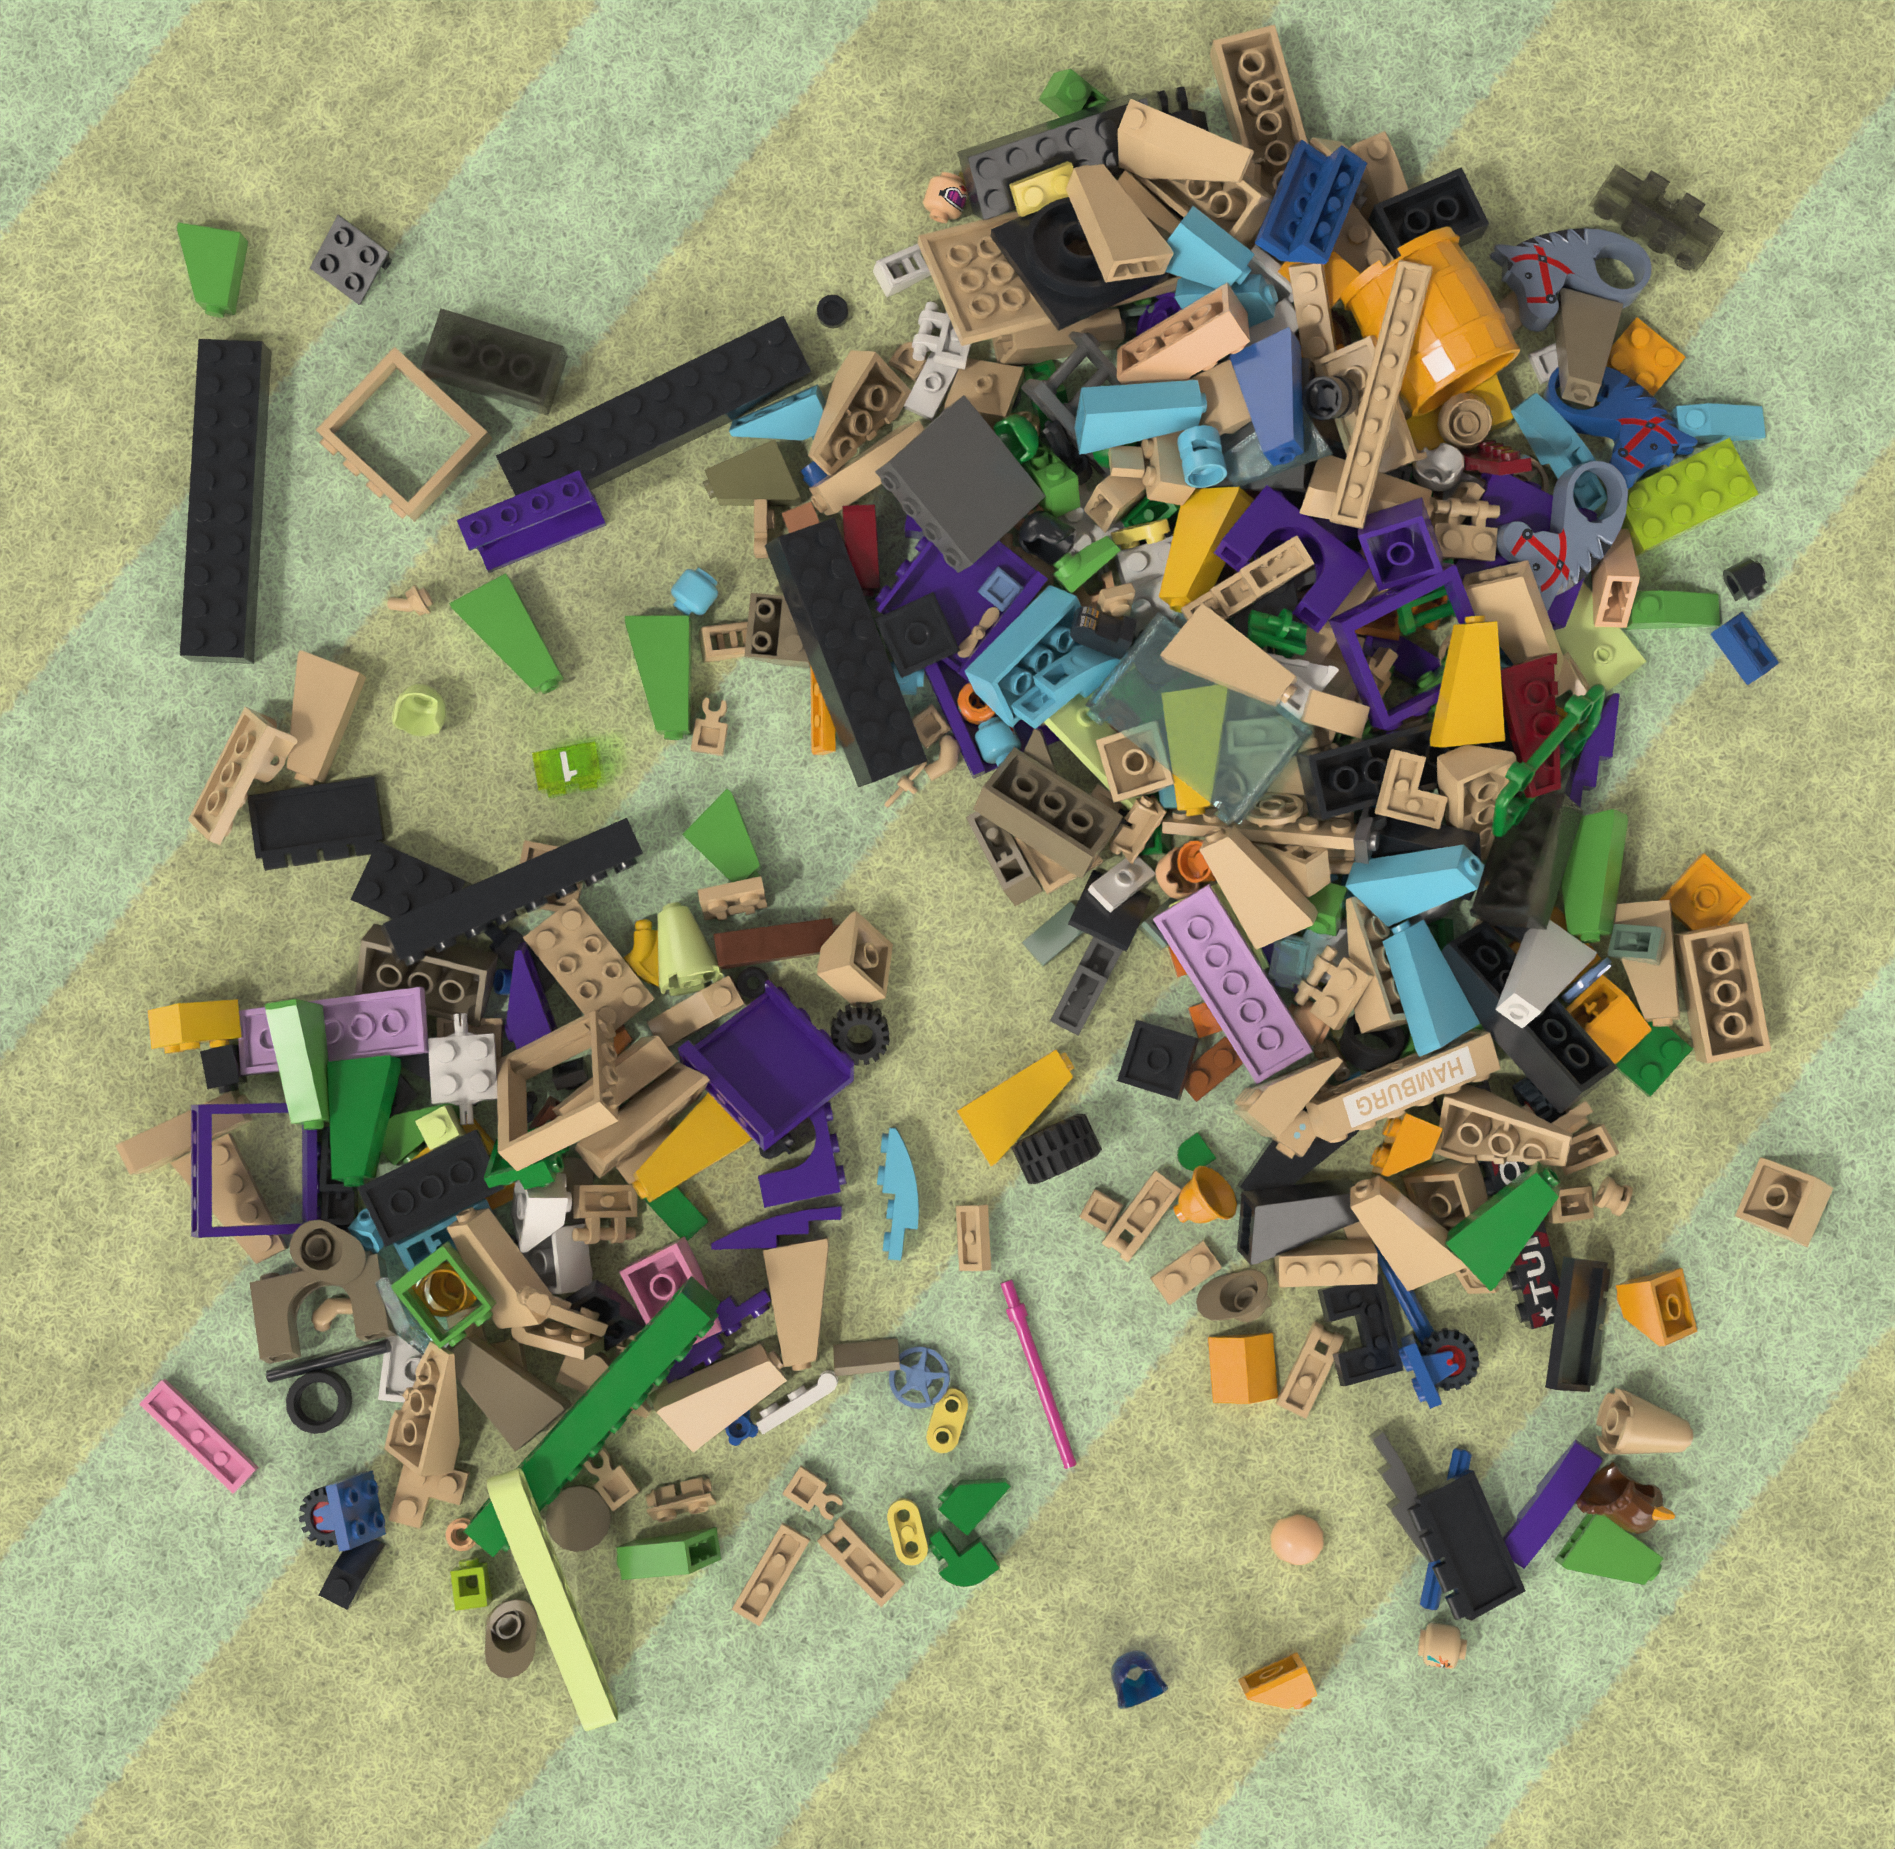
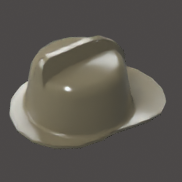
[290,1220,366,1285]
[1196,1269,1272,1322]
[485,1599,537,1678]

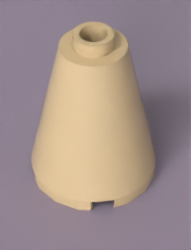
[1596,1388,1693,1455]

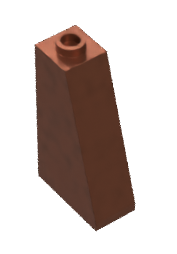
[714,918,840,969]

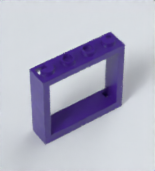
[1328,563,1475,731]
[191,1103,321,1238]

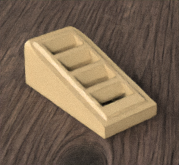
[698,622,748,663]

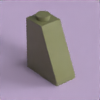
[703,439,802,506]

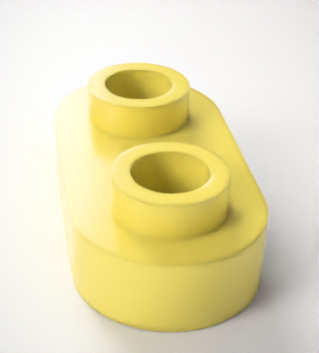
[1110,518,1170,550]
[926,1388,968,1453]
[887,1498,928,1565]

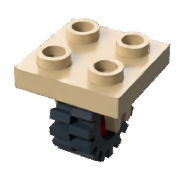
[1512,1077,1593,1134]

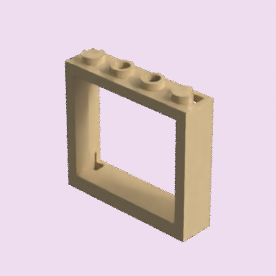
[316,347,493,522]
[497,1010,620,1171]

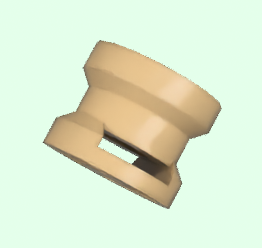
[1594,1176,1633,1217]

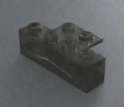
[1588,164,1724,272]

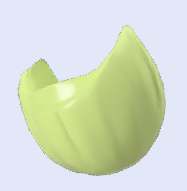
[392,684,446,737]

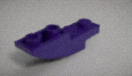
[665,1288,772,1384]

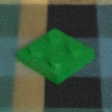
[1615,1008,1693,1097]

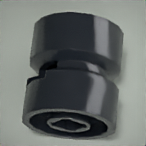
[1302,375,1359,420]

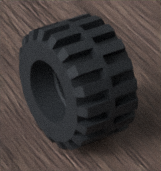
[1012,1114,1102,1184]

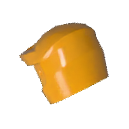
[411,1261,477,1317]

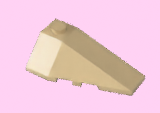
[1118,99,1254,183]
[1349,131,1408,230]
[808,350,911,475]
[1437,745,1516,861]
[384,1341,460,1477]

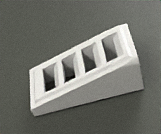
[873,244,931,297]

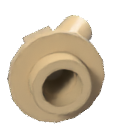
[387,585,433,616]

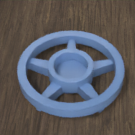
[1561,957,1612,1003]
[889,1347,950,1409]

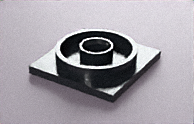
[990,197,1168,331]

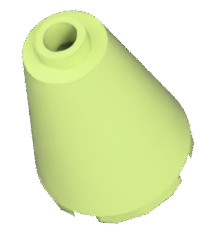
[657,902,723,996]

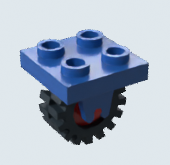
[1398,1328,1480,1409]
[299,1470,386,1552]

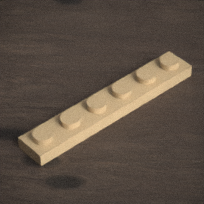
[1288,263,1342,446]
[1162,809,1358,850]

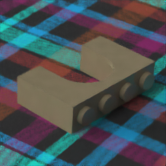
[250,1251,397,1364]

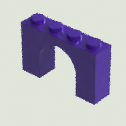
[1214,485,1369,633]
[758,1101,847,1208]

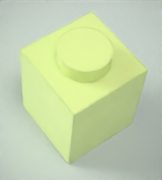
[415,1105,466,1150]

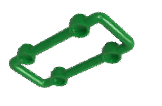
[1491,684,1606,837]

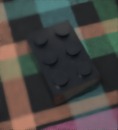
[1368,167,1489,259]
[350,841,472,919]

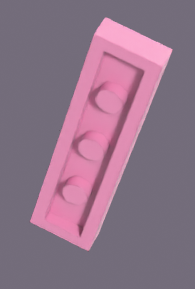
[139,1379,259,1493]

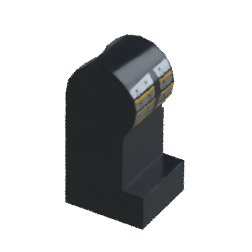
[1070,606,1137,660]

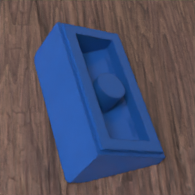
[1710,612,1779,685]

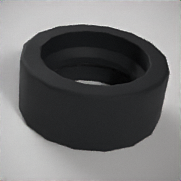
[1339,1014,1405,1072]
[286,1369,352,1434]

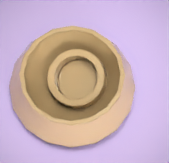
[1437,393,1493,450]

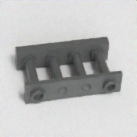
[1021,331,1121,478]

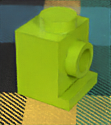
[450,1558,493,1611]

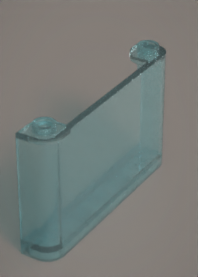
[1085,612,1313,826]

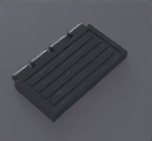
[247,776,385,871]
[1545,1256,1611,1392]
[1407,1469,1526,1621]

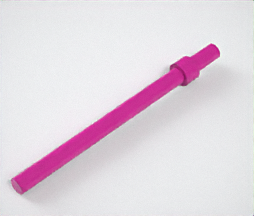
[1000,1279,1077,1469]

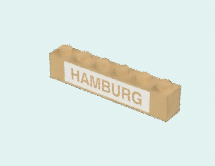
[1306,1028,1501,1143]

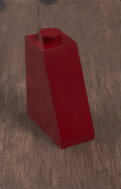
[842,504,881,599]

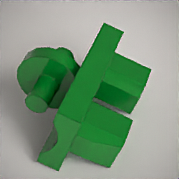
[1247,608,1307,659]

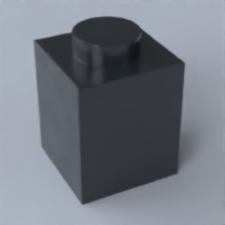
[200,1044,248,1094]

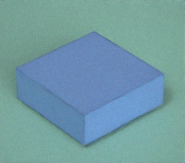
[977,566,1023,612]

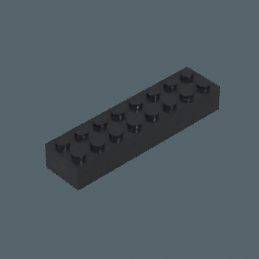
[764,518,928,787]
[1295,705,1565,820]
[381,818,643,966]

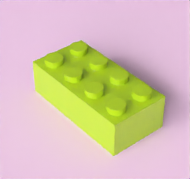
[1606,438,1759,557]

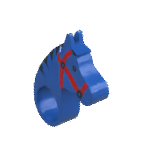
[1542,366,1698,489]

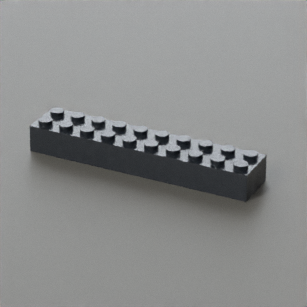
[496,316,813,496]
[180,339,272,664]

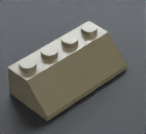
[973,747,1123,879]
[355,924,498,1027]

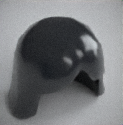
[1018,510,1077,565]

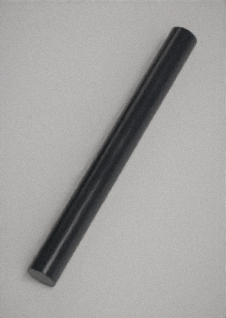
[266,1339,391,1383]

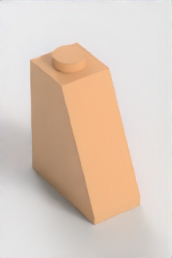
[1591,529,1640,628]

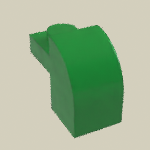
[928,1526,1000,1587]

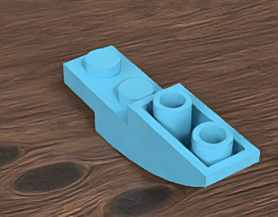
[1511,393,1608,511]
[1011,646,1133,729]
[877,1127,919,1261]

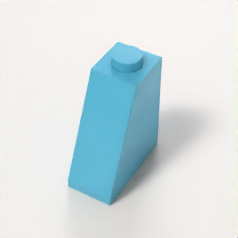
[1165,206,1255,289]
[1175,274,1278,328]

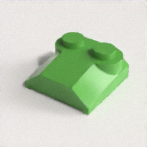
[1052,536,1121,594]

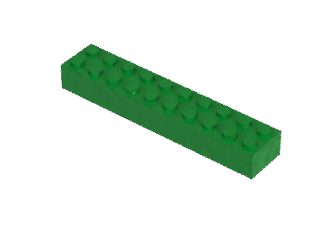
[463,1276,720,1557]

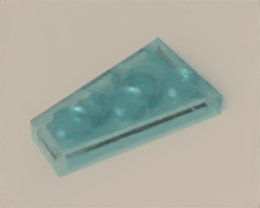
[1223,410,1333,487]

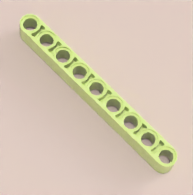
[487,1468,619,1731]

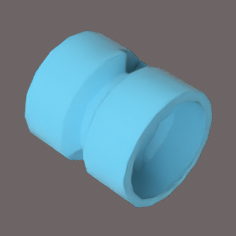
[1177,425,1227,488]

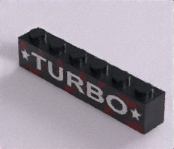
[1478,1161,1560,1329]

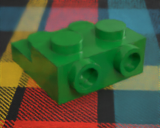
[484,1127,569,1190]

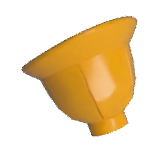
[1173,1166,1237,1223]

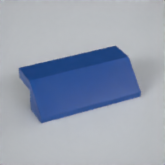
[1255,140,1367,264]

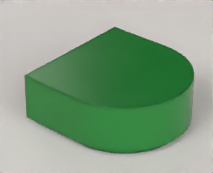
[1177,1132,1216,1171]

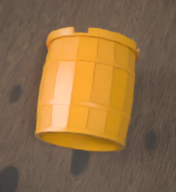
[1340,227,1520,416]

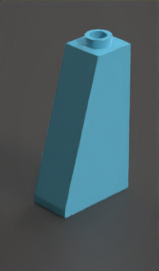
[1074,380,1207,454]
[1345,844,1485,927]
[1382,919,1480,1057]

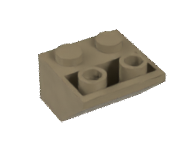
[744,593,810,668]

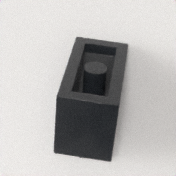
[319,1539,386,1610]

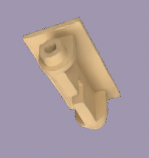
[1109,795,1166,864]
[646,1477,716,1522]

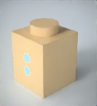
[1272,1109,1316,1159]

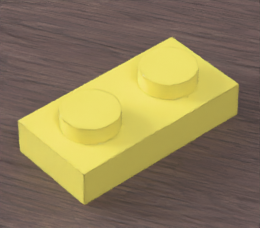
[1009,161,1073,217]

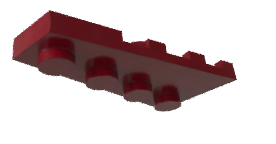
[1458,440,1532,476]
[1500,653,1561,798]

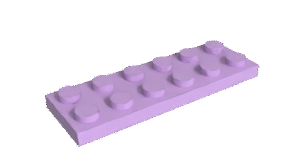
[1153,884,1313,1084]
[238,987,429,1076]

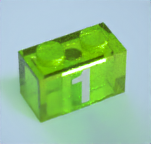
[532,741,606,798]

